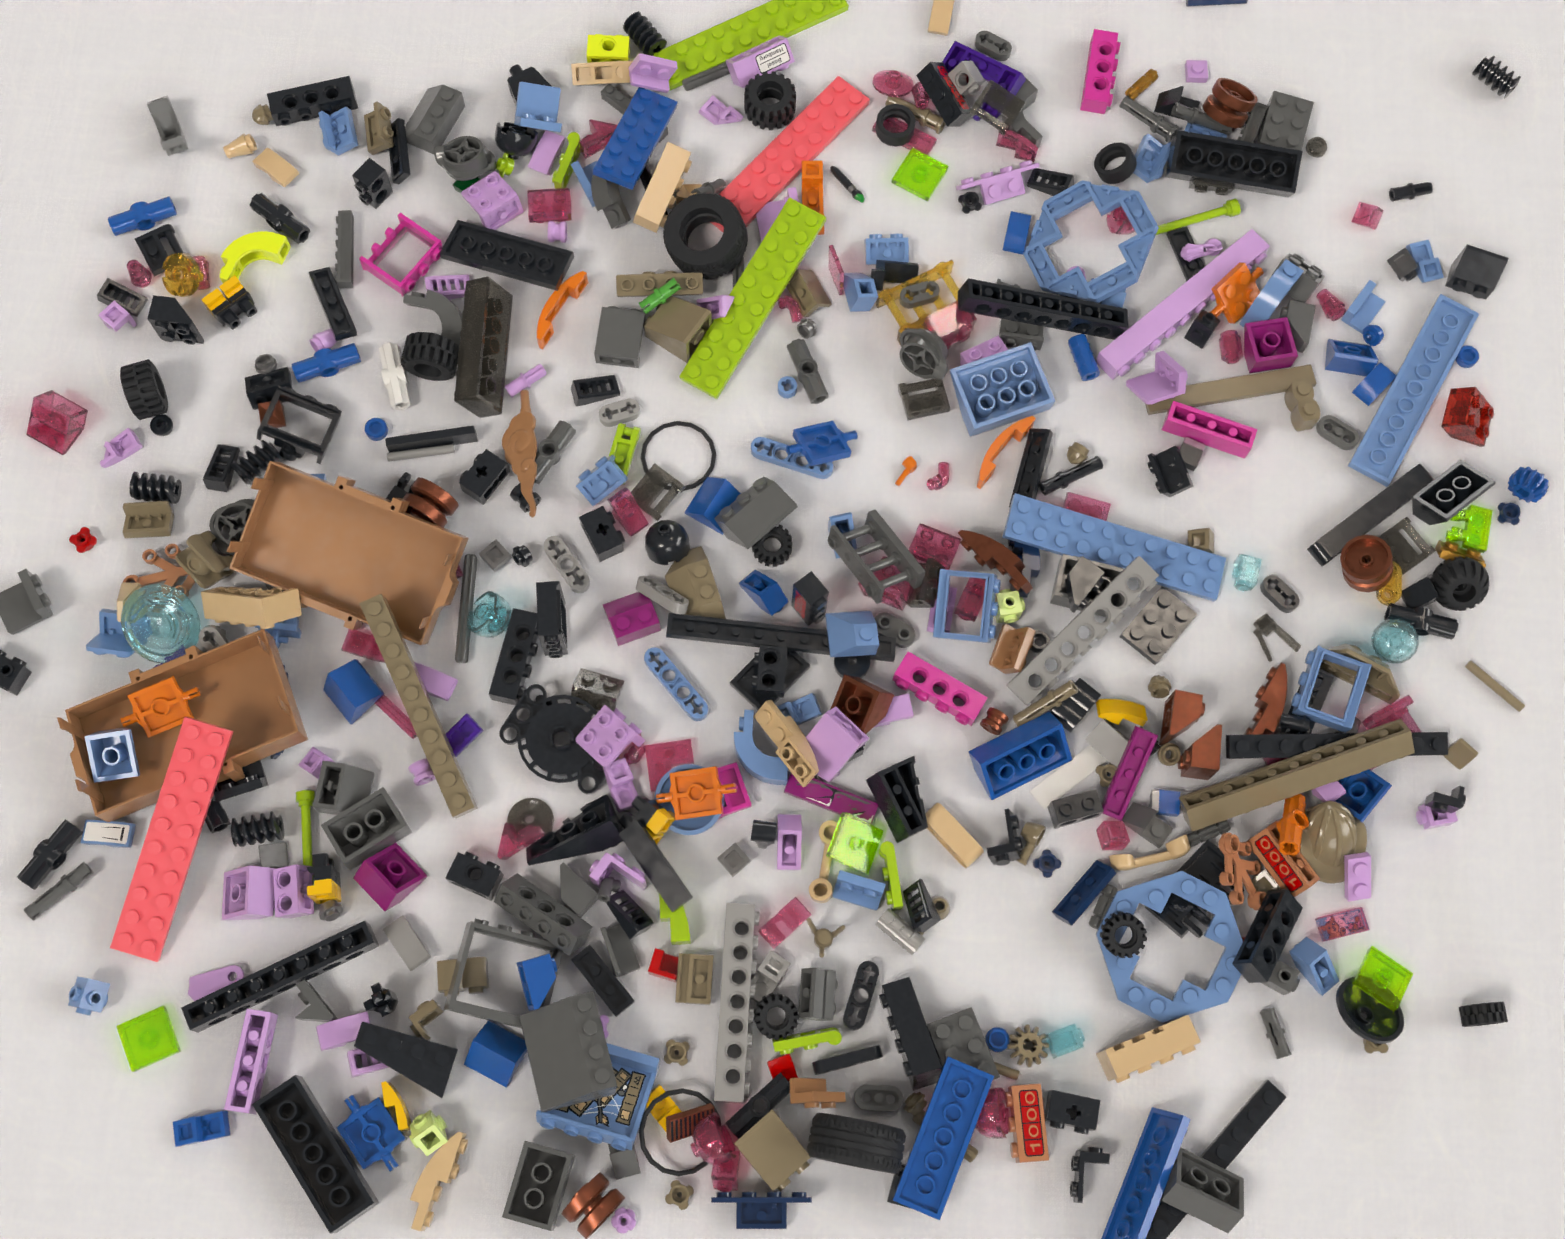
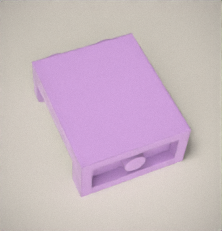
[806,706,869,783]

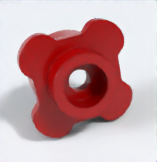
[69,527,97,553]

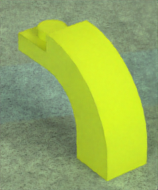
[219,231,291,283]

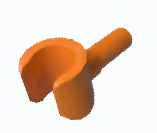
[895,456,917,486]

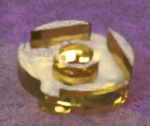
[162,253,204,297]

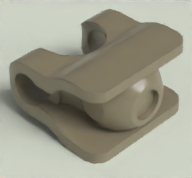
[175,530,234,589]

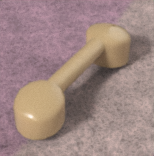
[809,820,843,903]
[1109,834,1191,871]

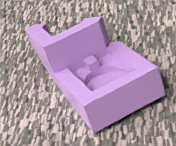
[699,95,743,125]
[100,428,143,468]

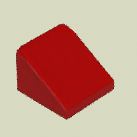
[767,1053,798,1081]

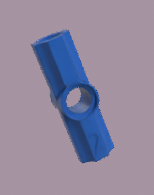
[108,196,177,236]
[291,343,361,383]

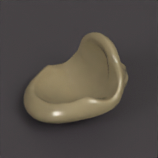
[1300,801,1367,884]

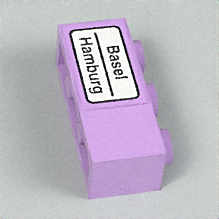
[726,35,795,88]

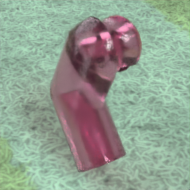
[778,295,802,323]
[927,462,949,491]
[623,733,645,765]

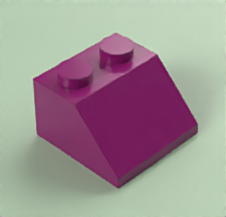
[1244,317,1298,373]
[603,592,661,646]
[353,843,427,911]

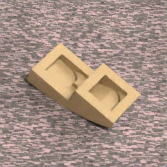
[928,0,954,36]
[252,148,300,187]

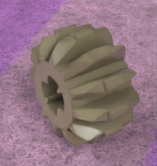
[1007,1025,1049,1068]

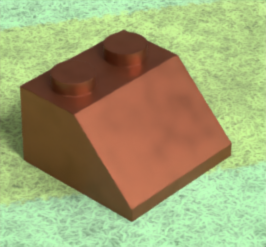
[830,674,894,734]
[1159,689,1205,745]
[1178,724,1222,780]

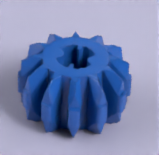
[1508,467,1549,503]

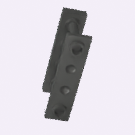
[827,509,926,604]

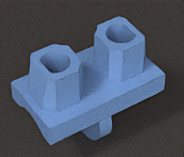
[254,617,302,648]

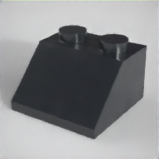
[1445,244,1509,300]

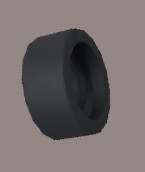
[875,104,916,147]
[1094,142,1137,184]

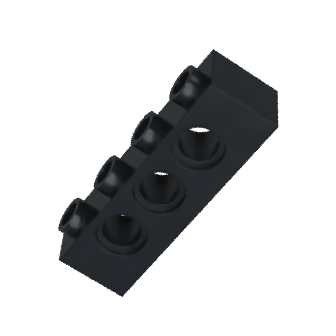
[267,76,358,126]
[489,608,538,705]
[1232,889,1303,983]

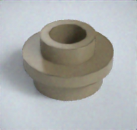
[1157,743,1181,766]

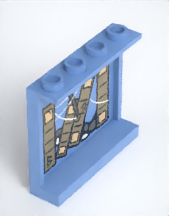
[536,1043,660,1151]

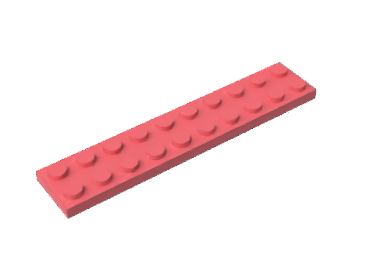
[710,76,870,232]
[110,717,234,962]

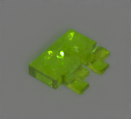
[1445,505,1493,553]

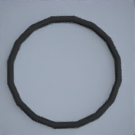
[641,421,716,491]
[639,1088,722,1176]

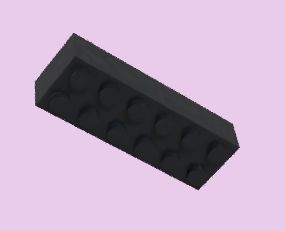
[1165,130,1303,197]
[252,1075,379,1234]

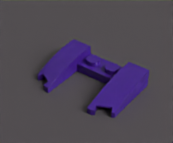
[942,41,1026,121]

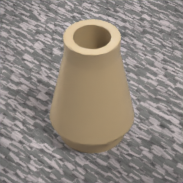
[223,134,257,159]

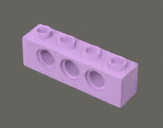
[224,1009,278,1115]

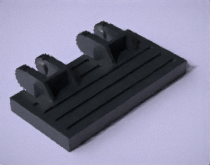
[1145,840,1245,939]

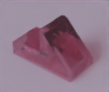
[579,119,617,159]
[607,487,649,537]
[497,822,546,860]

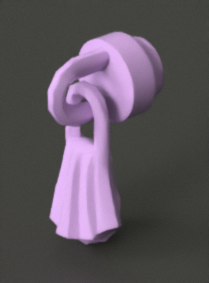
[1180,238,1223,262]

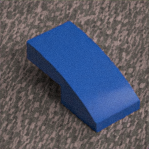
[1002,211,1032,255]
[1352,362,1396,406]
[173,1111,231,1147]

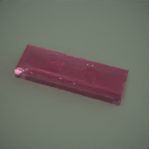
[872,117,937,158]

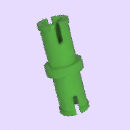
[639,277,682,314]

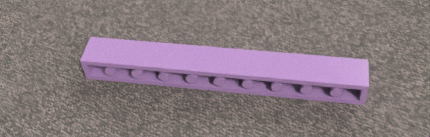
[1096,229,1270,380]

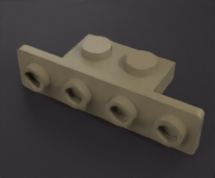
[616,271,703,297]

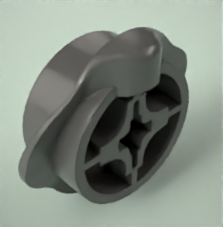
[434,136,497,181]
[899,328,948,380]
[209,499,255,556]

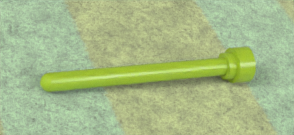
[1156,198,1241,235]
[296,790,315,882]

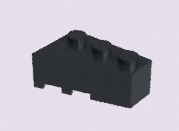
[866,756,928,843]

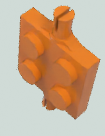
[1209,262,1264,324]
[120,675,201,738]
[656,766,737,820]

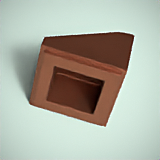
[258,400,286,428]

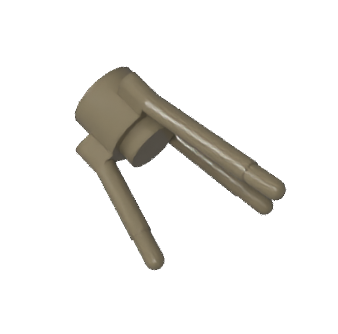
[806,918,845,958]

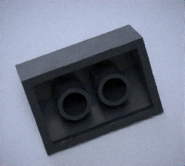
[1412,460,1495,525]

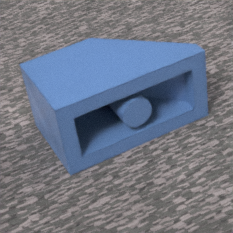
[1289,937,1339,996]

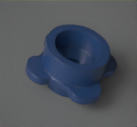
[1497,503,1521,525]
[1033,850,1061,878]

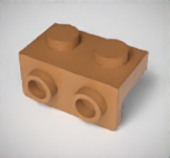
[989,624,1036,674]
[790,1078,846,1109]

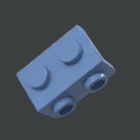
[318,107,358,156]
[1133,134,1171,183]

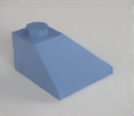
[825,611,879,658]
[85,728,140,783]

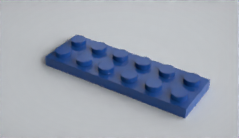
[593,87,678,190]
[892,1056,994,1220]
[1101,1107,1191,1239]

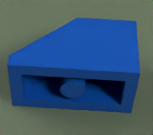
[738,569,789,616]
[516,953,557,1011]

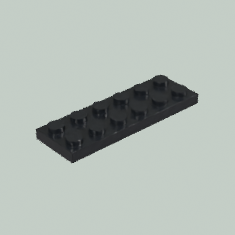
[440,220,575,291]

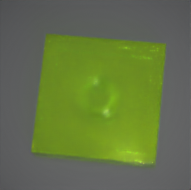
[891,148,949,202]
[826,812,884,874]
[1352,946,1413,1012]
[116,1006,181,1072]

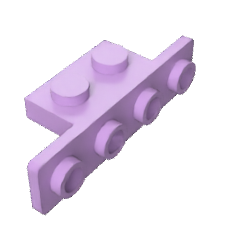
[956,160,1040,205]

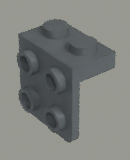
[0,569,53,635]

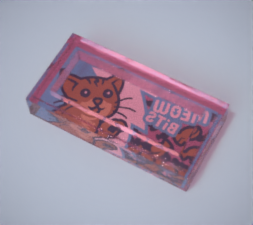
[1315,907,1370,942]

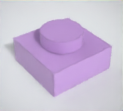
[1185,60,1208,83]

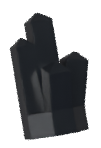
[363,982,398,1017]

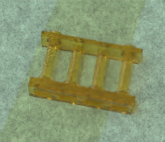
[876,260,969,346]

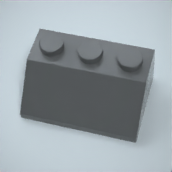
[405,85,465,154]
[714,476,798,549]
[321,787,412,871]
[1161,1147,1244,1233]

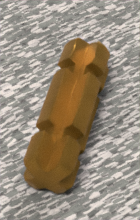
[1125,69,1158,100]

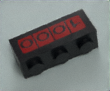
[916,62,975,127]
[791,571,829,626]

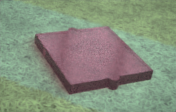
[828,245,844,296]

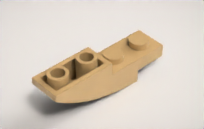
[571,61,633,85]
[753,700,819,787]
[410,1132,468,1231]

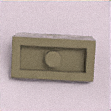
[786,269,832,317]

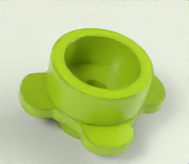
[496,153,514,178]

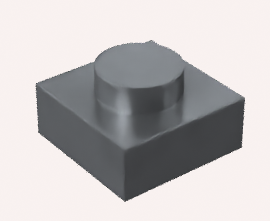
[479,539,512,572]
[717,843,751,877]

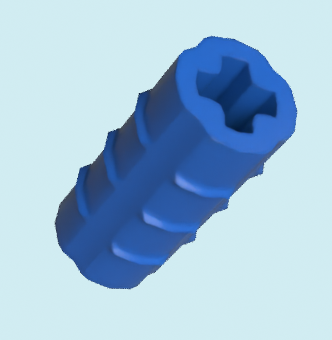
[1068,334,1100,381]

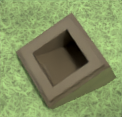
[1188,528,1214,553]
[1443,738,1478,770]
[1251,868,1280,894]

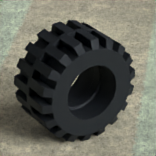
[744,71,796,130]
[400,332,461,381]
[120,359,168,420]

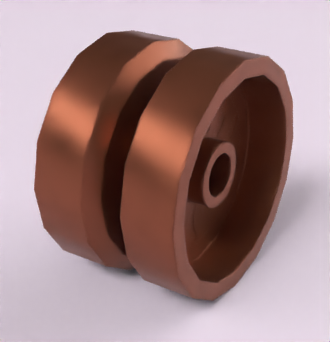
[1202,78,1258,129]
[403,477,459,528]
[1340,535,1393,592]
[561,1172,625,1239]

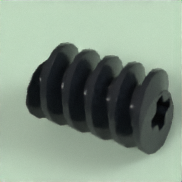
[623,11,667,56]
[1472,56,1521,99]
[231,440,284,485]
[129,472,182,504]
[231,811,284,847]

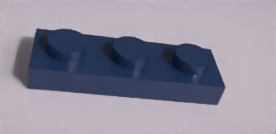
[1052,860,1117,926]

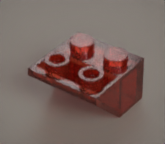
[1441,387,1494,447]

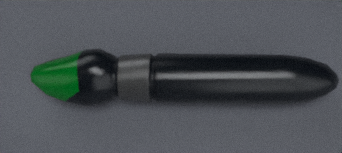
[830,166,864,203]

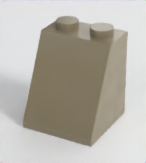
[644,296,712,363]
[734,1109,811,1192]

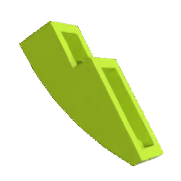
[659,894,691,945]

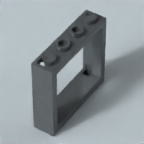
[444,918,563,1029]

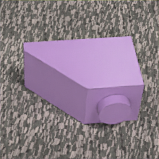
[777,814,802,870]

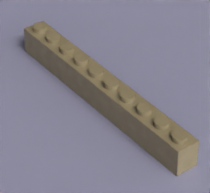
[359,594,478,818]
[1179,719,1415,832]

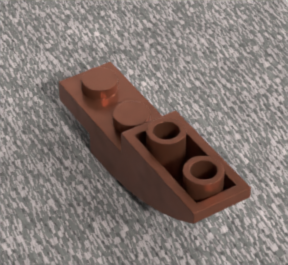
[958,530,1033,594]
[1244,662,1287,735]

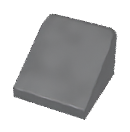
[258,843,289,869]

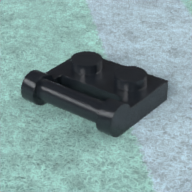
[135,224,190,277]

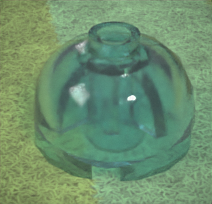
[467,591,511,638]
[1371,618,1419,664]

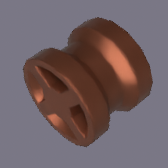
[980,707,1009,735]

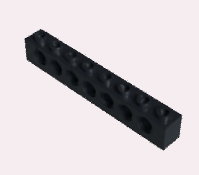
[958,278,1129,340]
[181,921,379,1033]

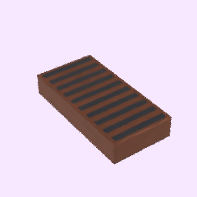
[666,1103,715,1143]

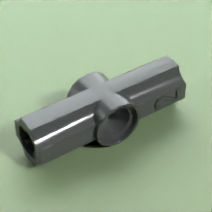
[787,339,829,404]
[534,420,576,484]

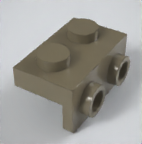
[364,101,393,155]
[122,501,174,538]

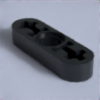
[843,961,879,1031]
[812,1045,883,1075]

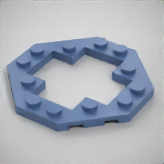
[1023,180,1158,303]
[1096,871,1243,1023]

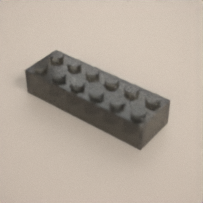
[454,276,513,418]

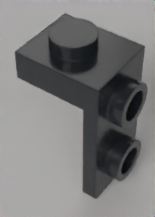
[871,260,919,291]
[987,808,1023,866]
[1070,1147,1110,1203]

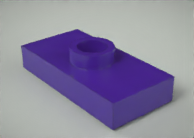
[446,713,484,757]

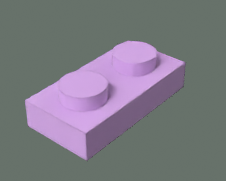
[1344,852,1371,902]

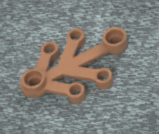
[123,544,195,606]
[1218,832,1266,910]

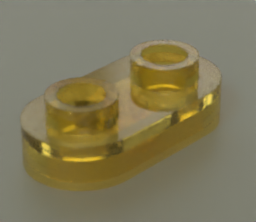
[1376,561,1402,606]

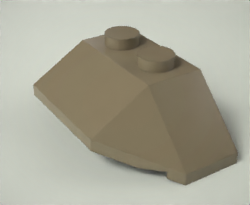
[665,546,726,619]
[1320,644,1400,704]

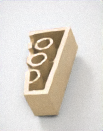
[633,142,692,233]
[201,587,302,629]
[1096,1015,1201,1083]

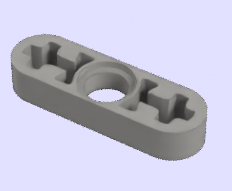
[544,536,590,593]
[636,576,689,614]

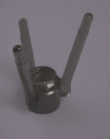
[1253,613,1301,662]

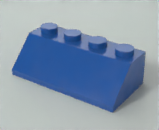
[968,712,1072,800]

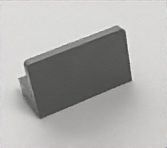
[600,924,640,977]

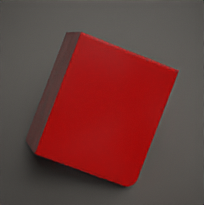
[648,948,678,983]

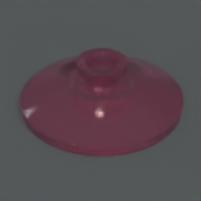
[872,70,913,97]

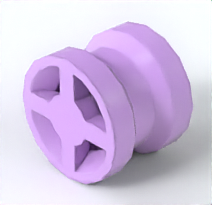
[548,221,567,243]
[408,758,435,786]

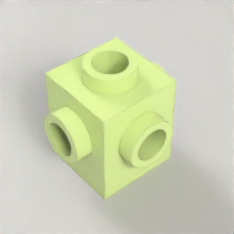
[995,589,1025,623]
[409,1110,448,1156]

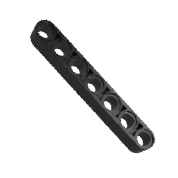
[1307,464,1435,567]

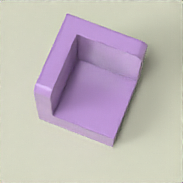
[98,301,137,332]

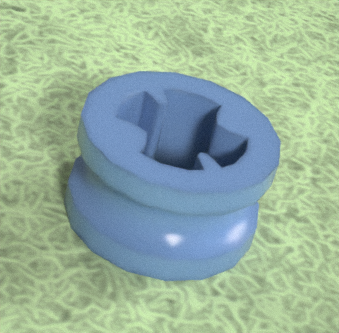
[778,376,797,399]

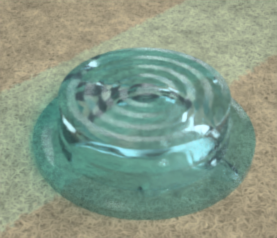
[121,584,200,663]

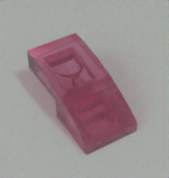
[996,127,1038,163]
[758,897,812,949]

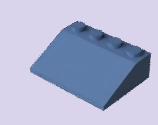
[950,342,1055,437]

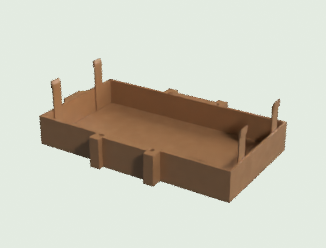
[226,461,469,645]
[57,629,308,822]

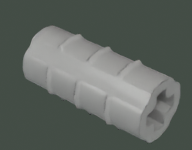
[875,908,925,955]

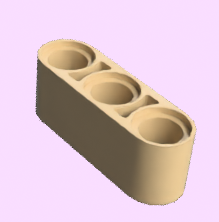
[925,803,984,868]

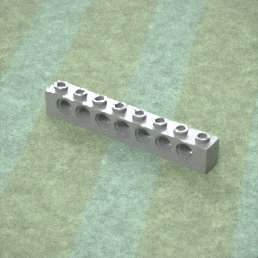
[1006,556,1159,705]
[714,903,760,1104]

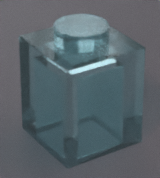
[1045,1024,1085,1059]

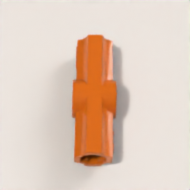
[1276,793,1309,856]

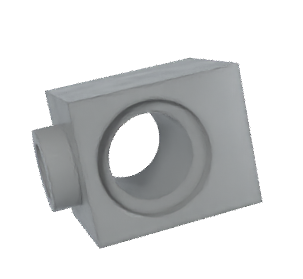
[948,61,985,95]

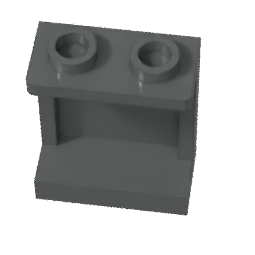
[594,306,646,368]

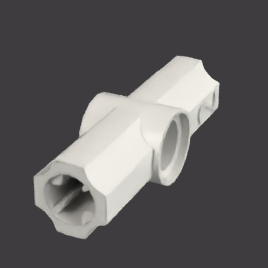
[379,343,411,411]

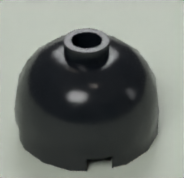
[495,122,538,160]
[645,520,690,565]

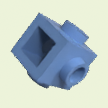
[68,976,110,1016]

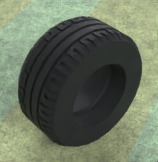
[663,193,748,280]
[807,1113,906,1174]

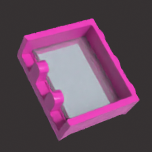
[359,213,443,297]

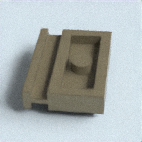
[675,953,714,1005]

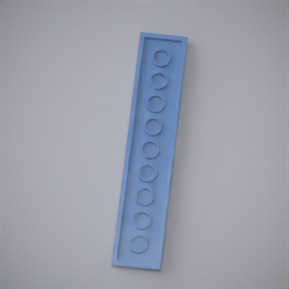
[1348,294,1479,487]
[1002,493,1226,602]

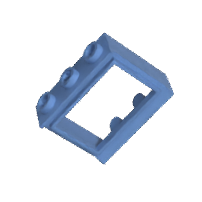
[933,569,1001,643]
[1291,645,1372,733]

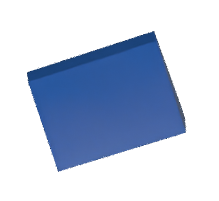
[1325,339,1379,376]
[684,477,741,535]
[323,659,385,724]
[1334,769,1392,823]
[464,1021,527,1088]

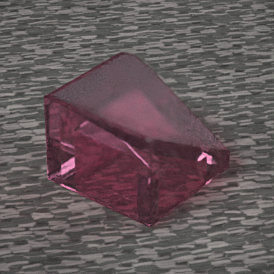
[1351,202,1384,230]
[1096,821,1130,850]

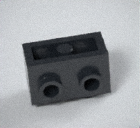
[0,650,32,696]

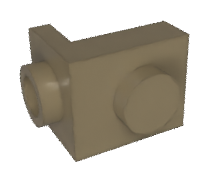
[409,999,444,1040]

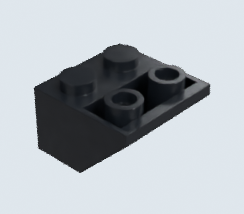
[147,295,204,345]

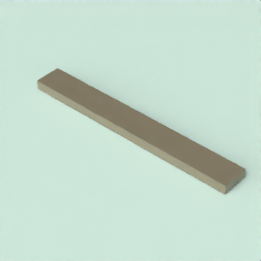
[1145,364,1317,415]

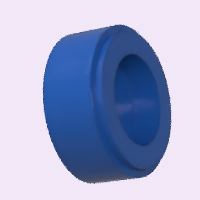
[1455,345,1479,368]
[365,418,388,441]

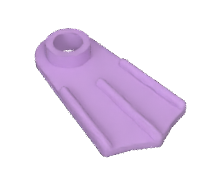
[188,965,244,1001]

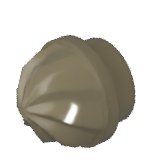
[252,104,273,125]
[1067,442,1089,464]
[1148,675,1171,698]

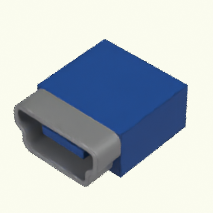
[1149,789,1180,817]

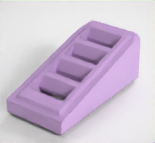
[424,275,473,300]
[347,1049,390,1078]

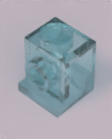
[1232,554,1262,591]

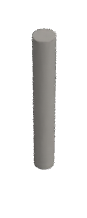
[387,444,455,462]

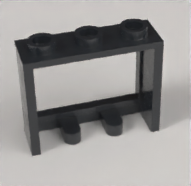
[256,385,342,464]
[536,581,568,658]

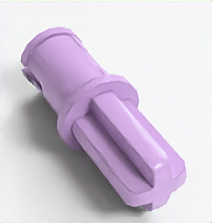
[504,364,547,397]

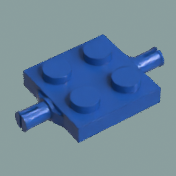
[786,421,858,466]
[336,1095,407,1172]

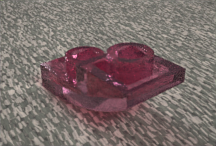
[341,629,385,663]

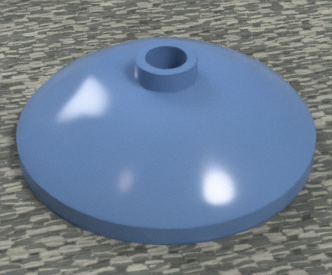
[655,764,724,835]

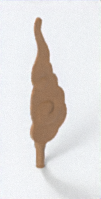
[502,390,537,518]

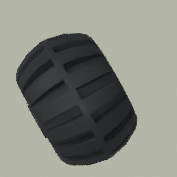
[1431,556,1489,611]

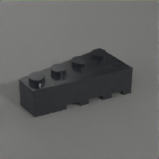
[879,977,942,1091]
[354,1021,458,1098]

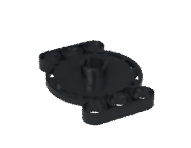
[499,684,621,795]

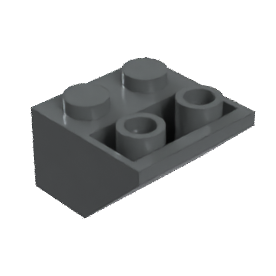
[1268,253,1325,303]
[313,761,375,815]

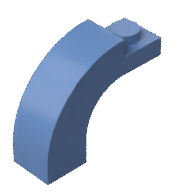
[1240,259,1304,327]
[734,710,788,785]

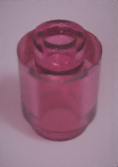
[1219,330,1243,364]

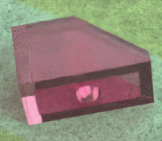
[954,578,986,622]

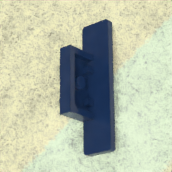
[711,1192,812,1229]

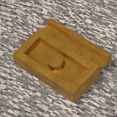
[1435,540,1486,568]

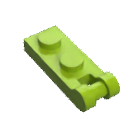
[552,132,582,194]
[609,423,641,485]
[879,841,903,911]
[772,1027,842,1055]

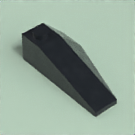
[526,794,623,866]

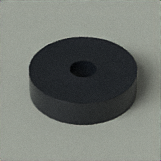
[834,657,871,678]

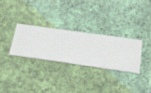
[1030,745,1108,809]

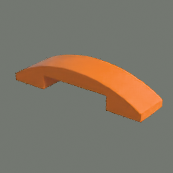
[802,161,824,235]
[537,271,588,350]
[977,416,1036,489]

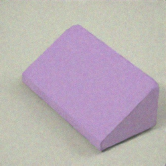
[697,295,734,319]

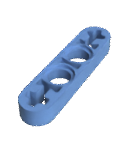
[751,437,833,479]
[644,647,708,721]

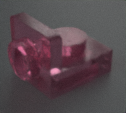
[711,1150,741,1192]

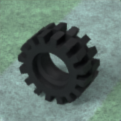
[752,524,792,567]
[1100,912,1147,958]
[754,993,799,1040]
[1459,1002,1508,1027]

